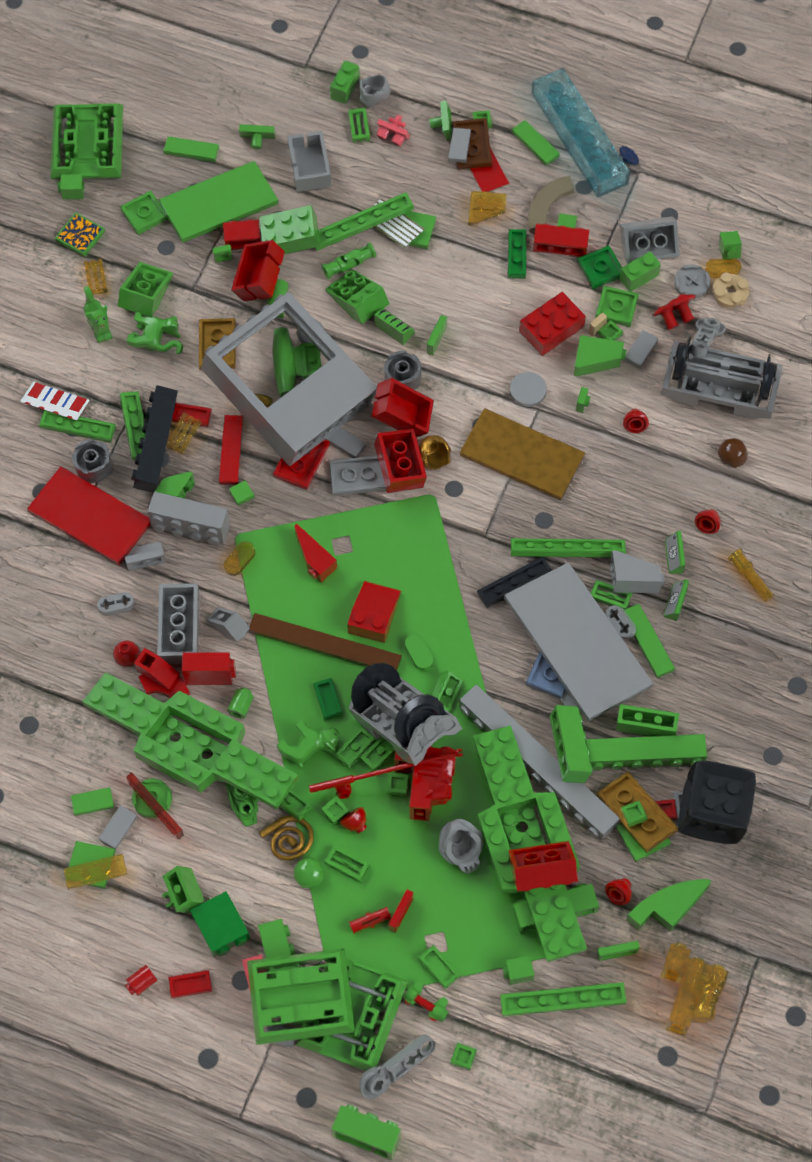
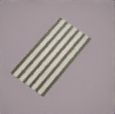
[372,198,424,248]

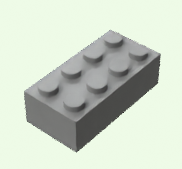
[147,492,230,545]
[157,583,200,664]

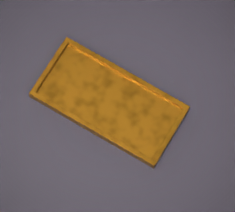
[460,408,585,500]

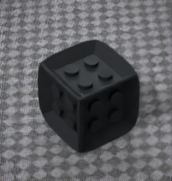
[678,761,756,844]

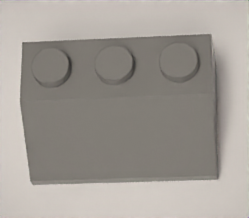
[620,217,680,263]

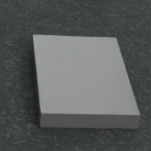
[329,455,386,496]

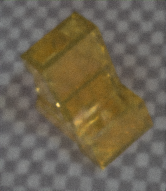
[660,943,729,1036]

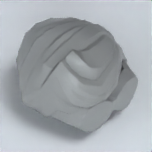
[359,75,391,107]

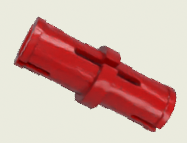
[349,906,391,934]

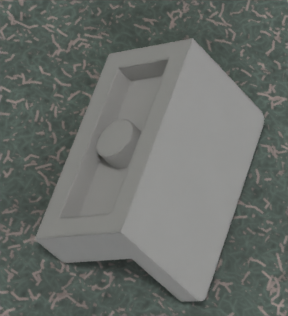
[125,542,166,571]

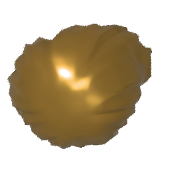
[419,435,451,470]

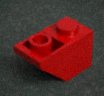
[134,648,180,690]

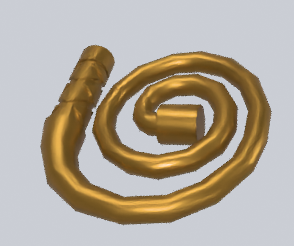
[259,815,314,861]

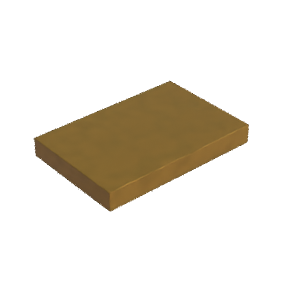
[199,318,236,370]

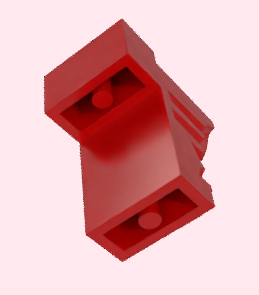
[395,746,456,821]

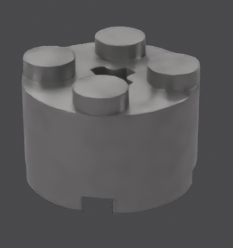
[384,351,421,390]
[72,439,112,484]

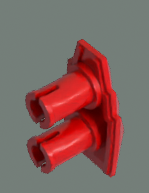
[652,295,696,330]

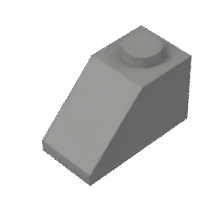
[206,607,250,642]

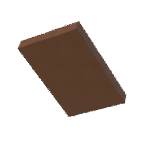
[452,118,492,170]

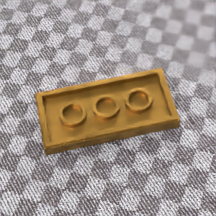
[596,772,678,853]

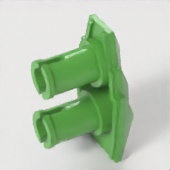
[226,783,259,827]

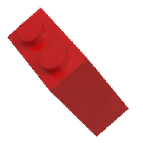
[182,652,236,685]

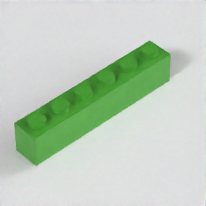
[585,734,707,771]

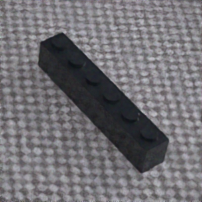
[131,385,178,493]

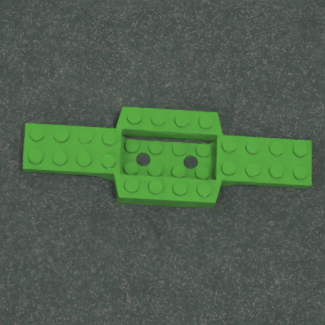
[82,672,299,810]
[473,725,587,963]

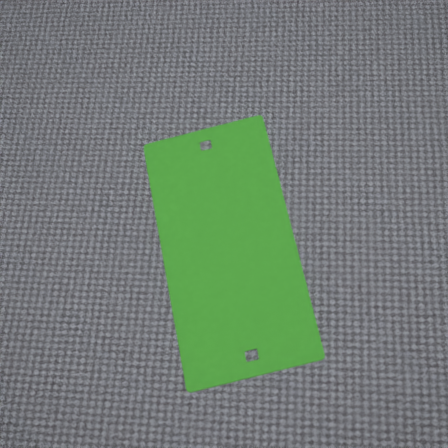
[235,494,546,994]

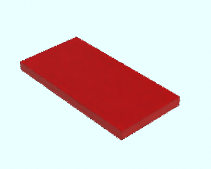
[27,466,151,566]

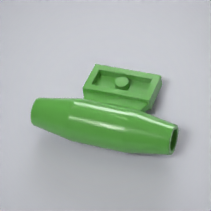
[272,327,322,397]

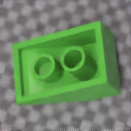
[118,262,173,317]

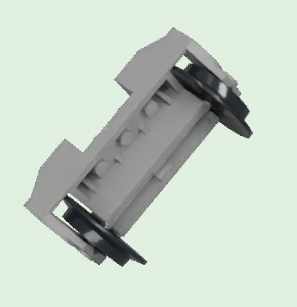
[661,336,783,419]
[349,662,462,765]

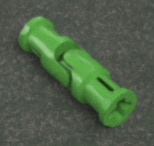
[321,243,377,279]

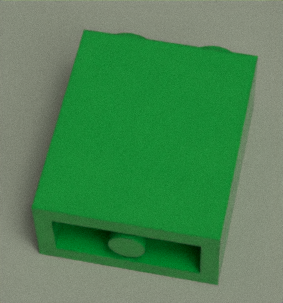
[190,891,250,957]

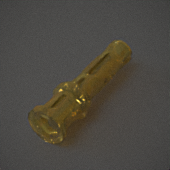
[728,549,774,602]

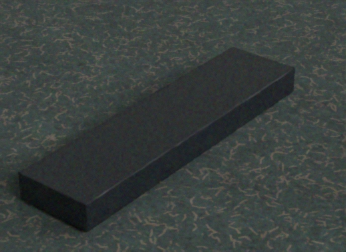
[477,557,552,609]

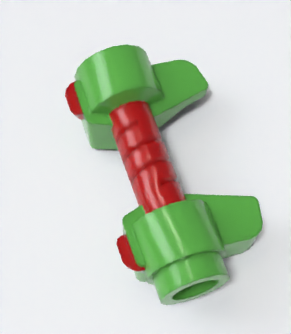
[404,981,449,1022]

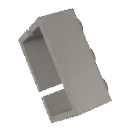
[287,131,332,192]

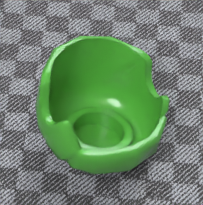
[293,858,324,889]

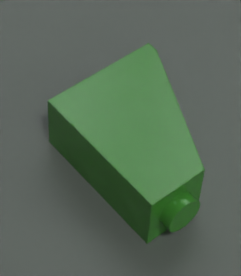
[574,335,626,376]

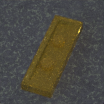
[63,854,128,890]

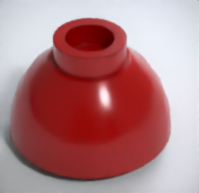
[623,408,649,433]
[694,509,721,534]
[113,640,140,667]
[341,807,367,834]
[605,878,632,905]

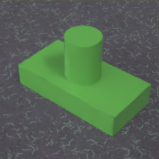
[429,100,453,140]
[239,124,276,149]

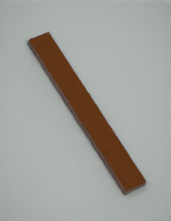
[248,613,402,670]

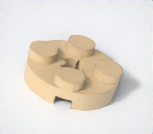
[712,273,749,309]

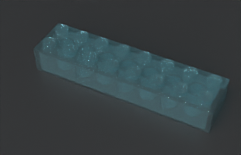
[531,68,630,198]

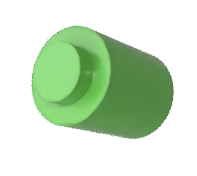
[227,687,254,719]

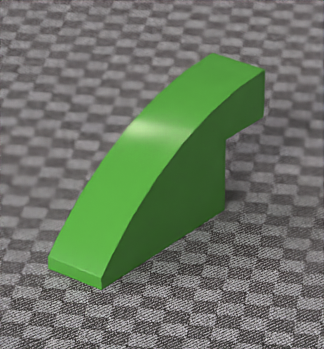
[626,879,711,932]

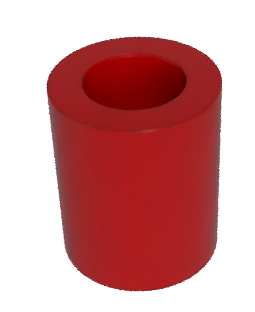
[124,964,158,996]

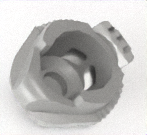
[438,819,484,874]

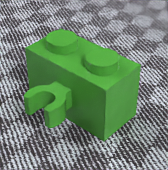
[162,866,206,913]

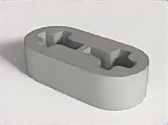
[97,592,134,616]
[606,605,636,638]

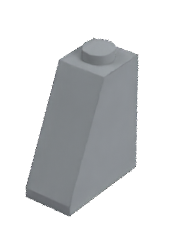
[610,550,665,593]

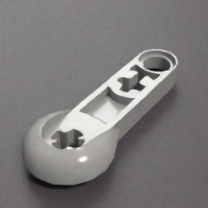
[690,318,726,357]
[359,1034,436,1099]

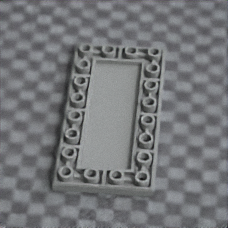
[504,562,653,721]

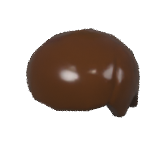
[718,438,748,468]

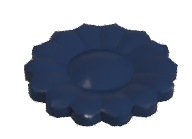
[619,145,639,165]

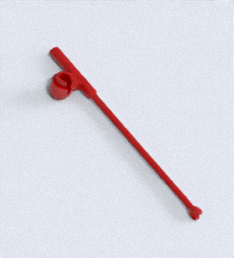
[309,748,463,799]

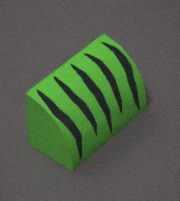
[375,309,415,345]

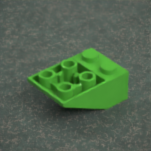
[325,269,390,324]

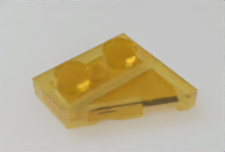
[468,191,507,226]

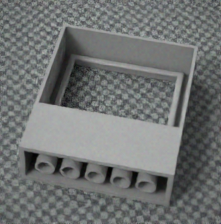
[201,292,377,467]

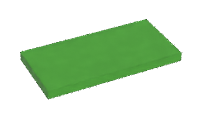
[159,161,278,243]

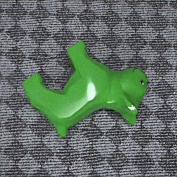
[277,719,339,768]

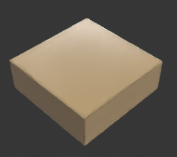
[589,313,607,337]

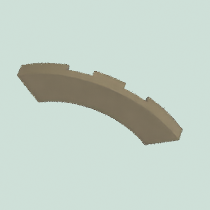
[528,175,574,232]

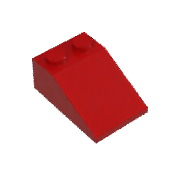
[347,581,401,643]

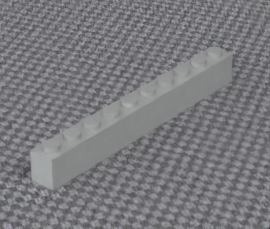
[459,684,620,840]

